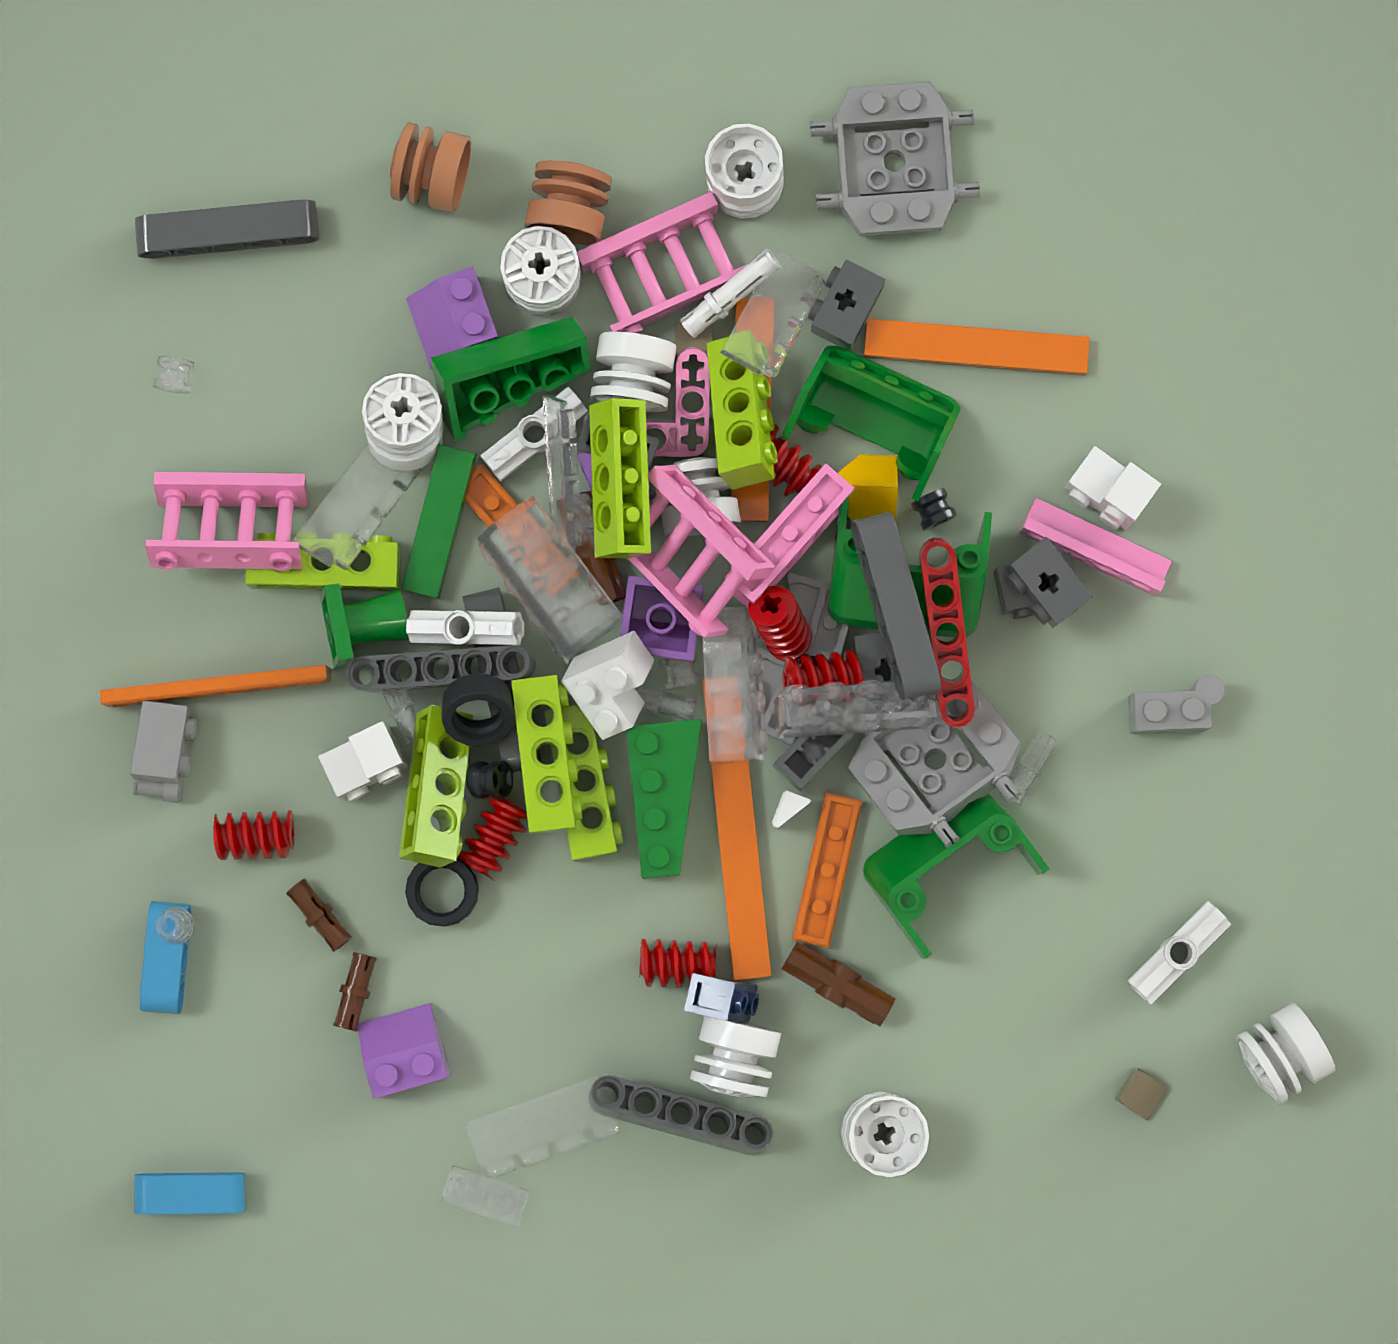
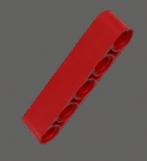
[919,537,975,727]

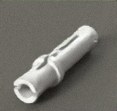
[680,248,781,338]

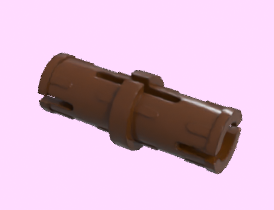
[286,878,352,952]
[333,952,377,1032]

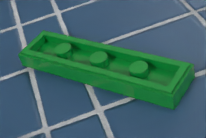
[401,444,477,599]

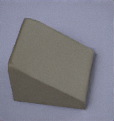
[675,323,713,362]
[1115,1068,1167,1120]

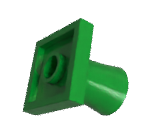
[320,583,409,670]

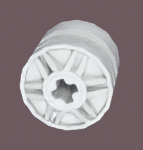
[705,123,784,219]
[500,226,582,317]
[590,332,676,412]
[362,373,445,471]
[661,457,741,537]
[1236,1002,1336,1104]
[690,1016,781,1098]
[841,1091,929,1177]

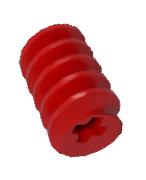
[770,424,823,497]
[748,586,812,661]
[782,650,865,705]
[458,798,527,881]
[213,810,294,860]
[639,939,717,988]

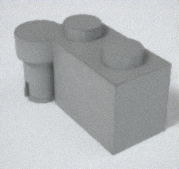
[1128,675,1225,734]
[130,701,197,803]

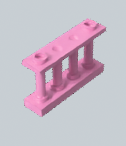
[577,191,746,334]
[724,463,855,609]
[625,465,776,638]
[145,472,309,571]

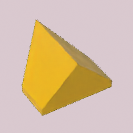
[837,454,898,521]

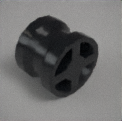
[911,488,957,531]
[467,760,513,799]

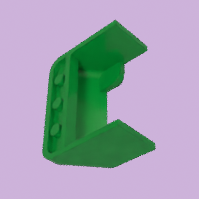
[781,346,960,501]
[828,497,992,638]
[863,793,1050,959]

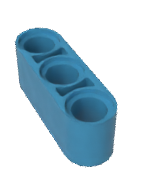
[140,901,191,1014]
[134,1172,245,1214]

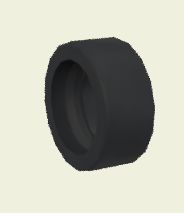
[442,673,515,747]
[405,858,479,927]

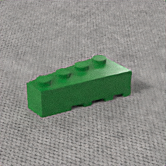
[431,316,591,442]
[627,719,702,879]

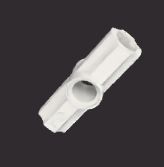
[480,387,589,482]
[406,610,524,645]
[1127,901,1231,1005]

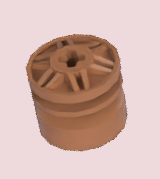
[390,122,472,214]
[524,160,612,245]

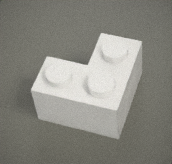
[1064,446,1161,530]
[561,631,654,740]
[318,721,409,802]

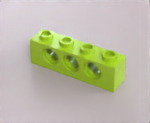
[706,331,778,490]
[589,398,651,559]
[245,533,401,591]
[511,675,583,834]
[399,705,473,868]
[544,705,624,861]

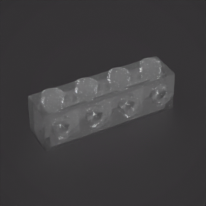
[702,606,768,764]
[774,680,937,738]

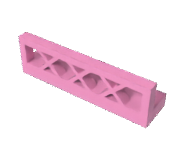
[1019,498,1172,596]

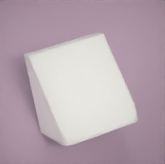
[771,790,812,829]

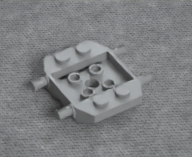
[810,81,980,237]
[848,680,1021,848]

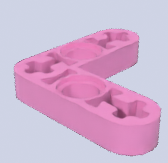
[646,347,710,457]

